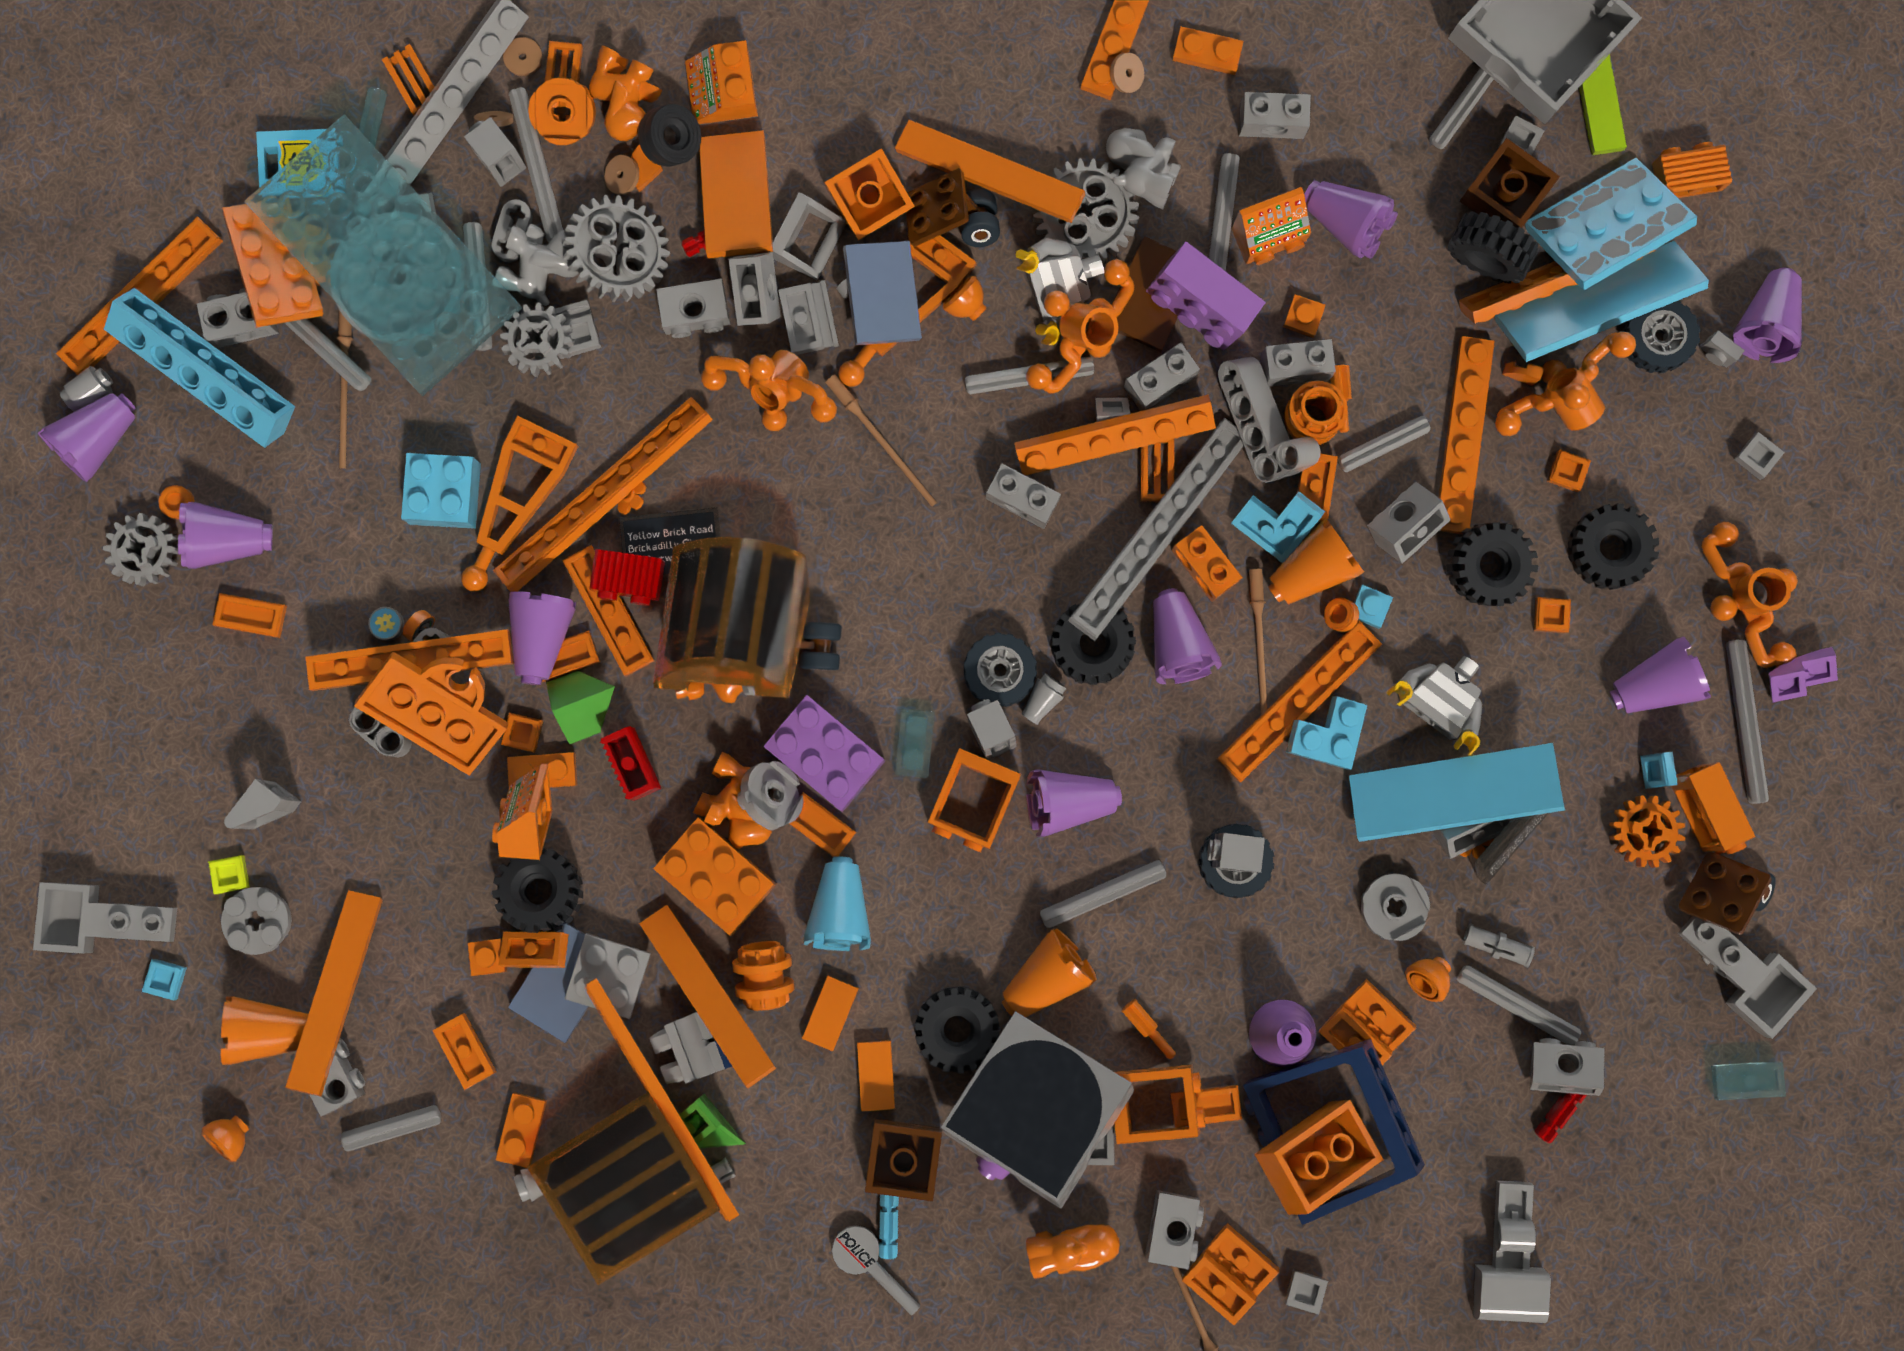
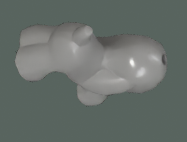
[1106,128,1181,209]
[493,223,580,306]

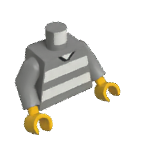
[1015,238,1105,345]
[1386,656,1482,756]

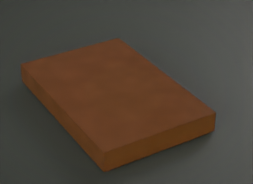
[1113,236,1178,353]

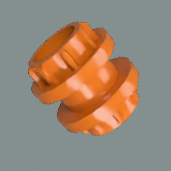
[1284,381,1348,445]
[732,941,795,1011]

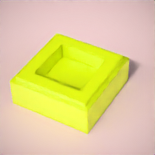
[208,855,250,895]

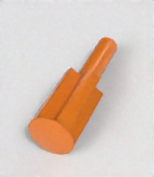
[1330,365,1352,433]
[1121,999,1176,1059]

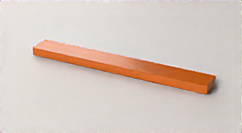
[493,397,713,592]
[584,978,739,1222]

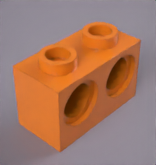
[1172,525,1243,602]

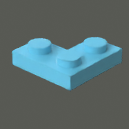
[1231,491,1325,563]
[1286,696,1367,769]

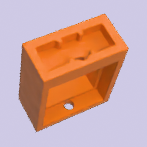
[928,748,1021,853]
[1671,762,1756,855]
[1114,1064,1206,1144]

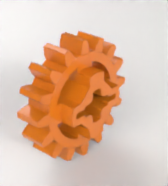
[1609,795,1686,868]

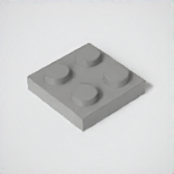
[565,933,651,1019]

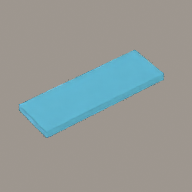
[1495,241,1709,362]
[1349,743,1565,842]

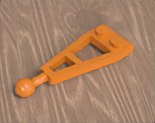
[838,235,976,387]
[461,415,579,592]

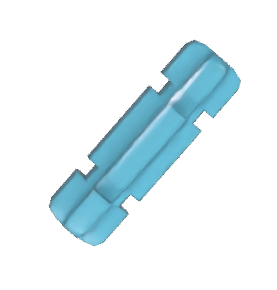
[879,1194,899,1259]

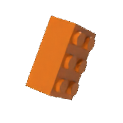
[653,817,777,936]
[1254,1100,1384,1215]

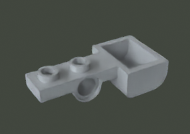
[33,882,177,954]
[1678,916,1817,1039]
[1473,1180,1551,1323]

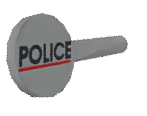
[832,1225,921,1315]

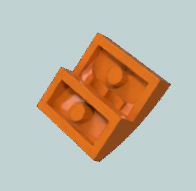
[1319,979,1416,1065]
[1182,1223,1279,1325]

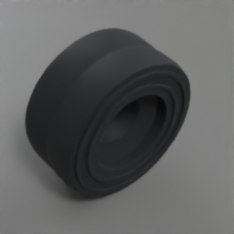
[638,104,701,167]

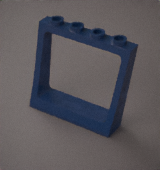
[1243,1039,1425,1225]

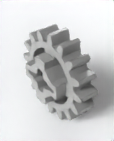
[500,303,575,377]
[103,513,178,586]

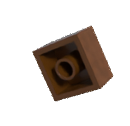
[1459,138,1560,228]
[865,1119,942,1201]

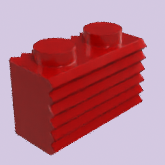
[589,549,665,606]
[600,726,662,801]

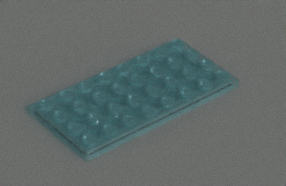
[244,114,522,396]

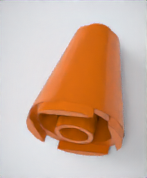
[1268,518,1364,605]
[1002,929,1097,1018]
[221,996,308,1065]

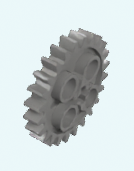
[1033,158,1139,263]
[562,195,670,302]

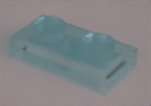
[895,709,935,779]
[1711,1061,1786,1100]

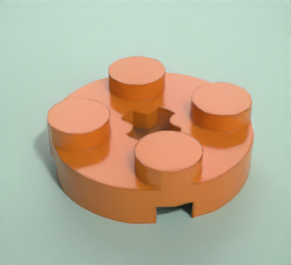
[528,77,596,145]

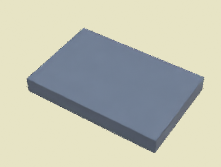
[843,241,922,345]
[508,922,589,1043]

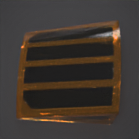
[653,537,810,698]
[527,1091,720,1285]

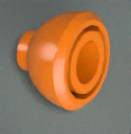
[943,276,987,321]
[1405,957,1451,1002]
[201,1115,249,1162]

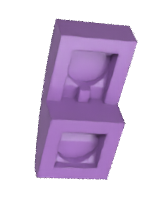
[1769,647,1838,702]

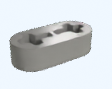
[492,199,533,263]

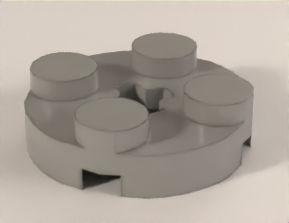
[737,761,803,831]
[1361,874,1430,941]
[221,887,292,955]

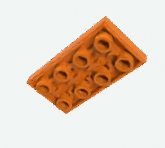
[700,130,773,258]

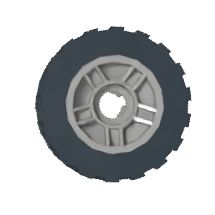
[1623,300,1701,374]
[963,633,1037,707]
[1198,824,1275,898]

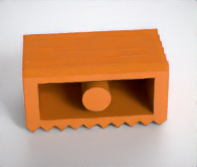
[1652,142,1732,198]

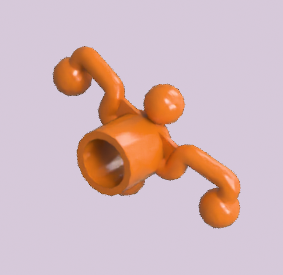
[1026,259,1134,394]
[1495,332,1636,436]
[701,350,837,431]
[1701,521,1798,668]

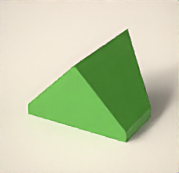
[546,671,615,744]
[664,1094,746,1149]

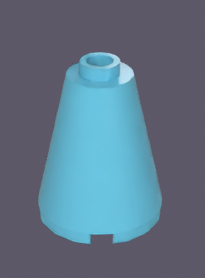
[804,857,871,951]

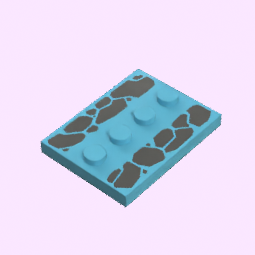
[1525,158,1697,290]

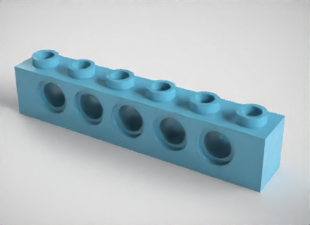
[104,288,295,448]

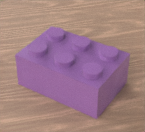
[1146,242,1266,350]
[763,695,885,812]

